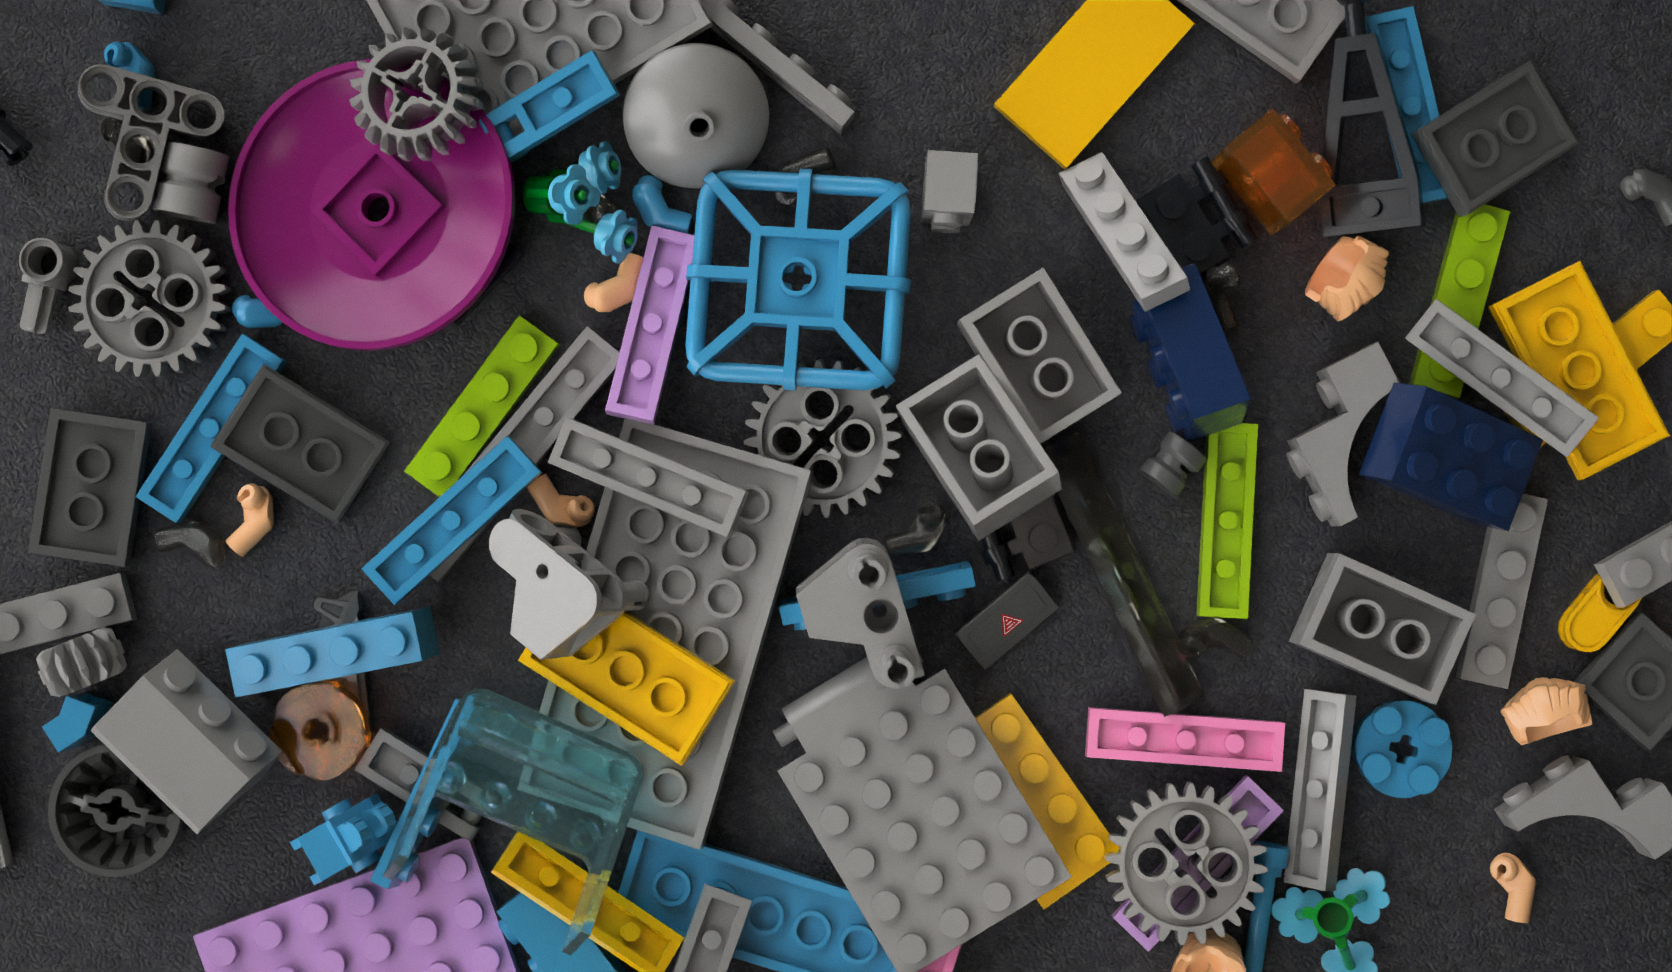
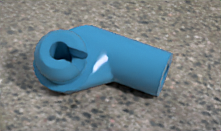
[104,41,155,111]
[632,175,694,234]
[232,295,283,329]

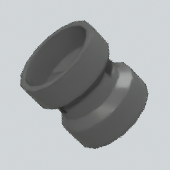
[1138,431,1207,499]

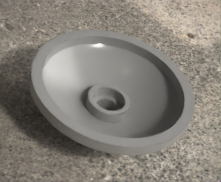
[623,43,769,189]

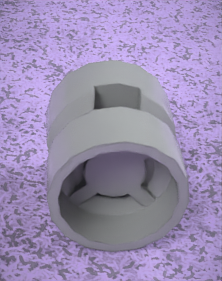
[152,142,230,224]

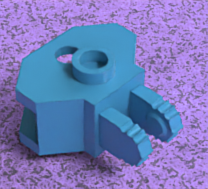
[290,793,397,885]

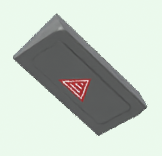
[954,571,1059,670]

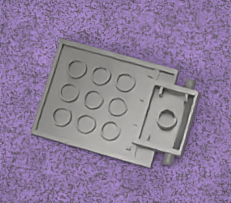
[773,654,1072,972]

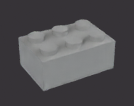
[957,267,1122,444]
[896,354,1062,541]
[1288,553,1476,705]

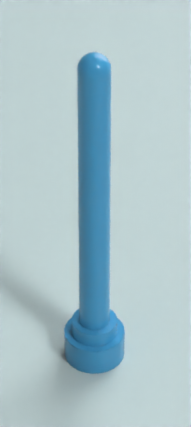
[1244,841,1290,972]

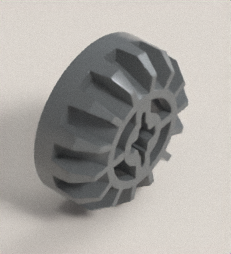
[48,744,186,877]

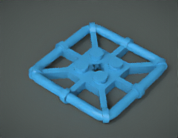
[685,168,911,391]

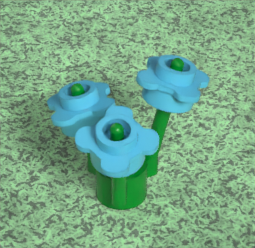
[523,141,638,264]

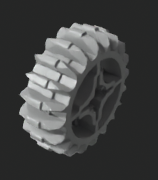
[349,26,485,161]

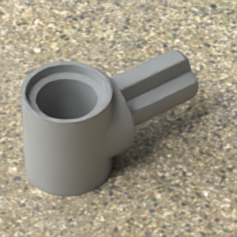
[19,238,79,334]

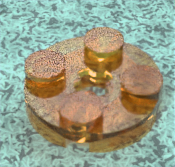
[270,681,372,780]

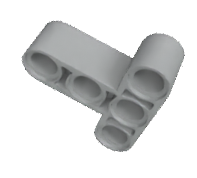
[78,64,224,221]

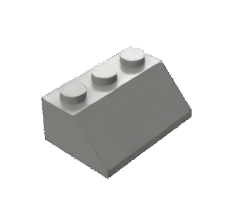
[91,649,282,835]

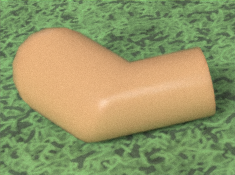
[584,253,644,312]
[526,474,595,528]
[226,483,274,557]
[1490,853,1536,923]

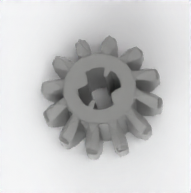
[36,627,127,697]

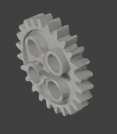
[68,220,231,378]
[744,359,903,518]
[1104,782,1268,945]

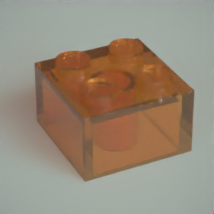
[1211,108,1336,236]

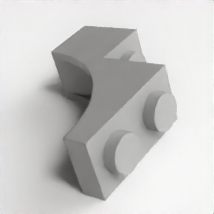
[1286,342,1399,527]
[1494,755,1672,860]

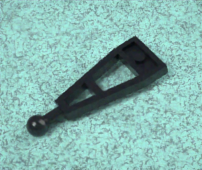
[1319,0,1425,238]

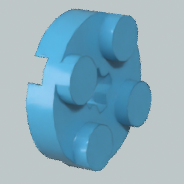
[1351,699,1453,798]

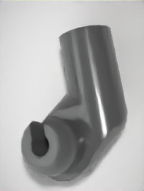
[1620,168,1672,227]

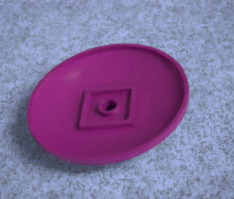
[228,59,516,351]

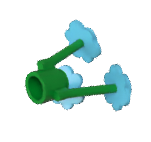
[1271,868,1391,972]

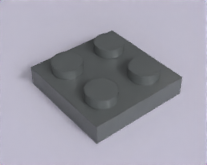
[1574,612,1672,751]

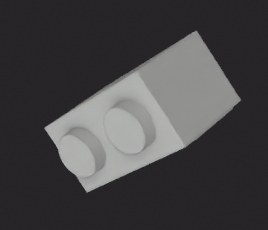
[921,150,978,233]

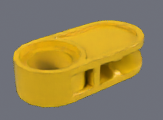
[1558,573,1642,652]

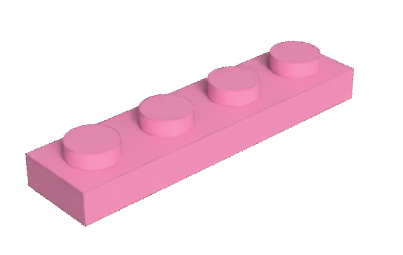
[1085,707,1285,772]

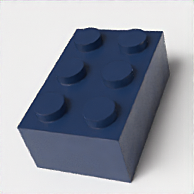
[1129,263,1251,443]
[1359,383,1543,531]

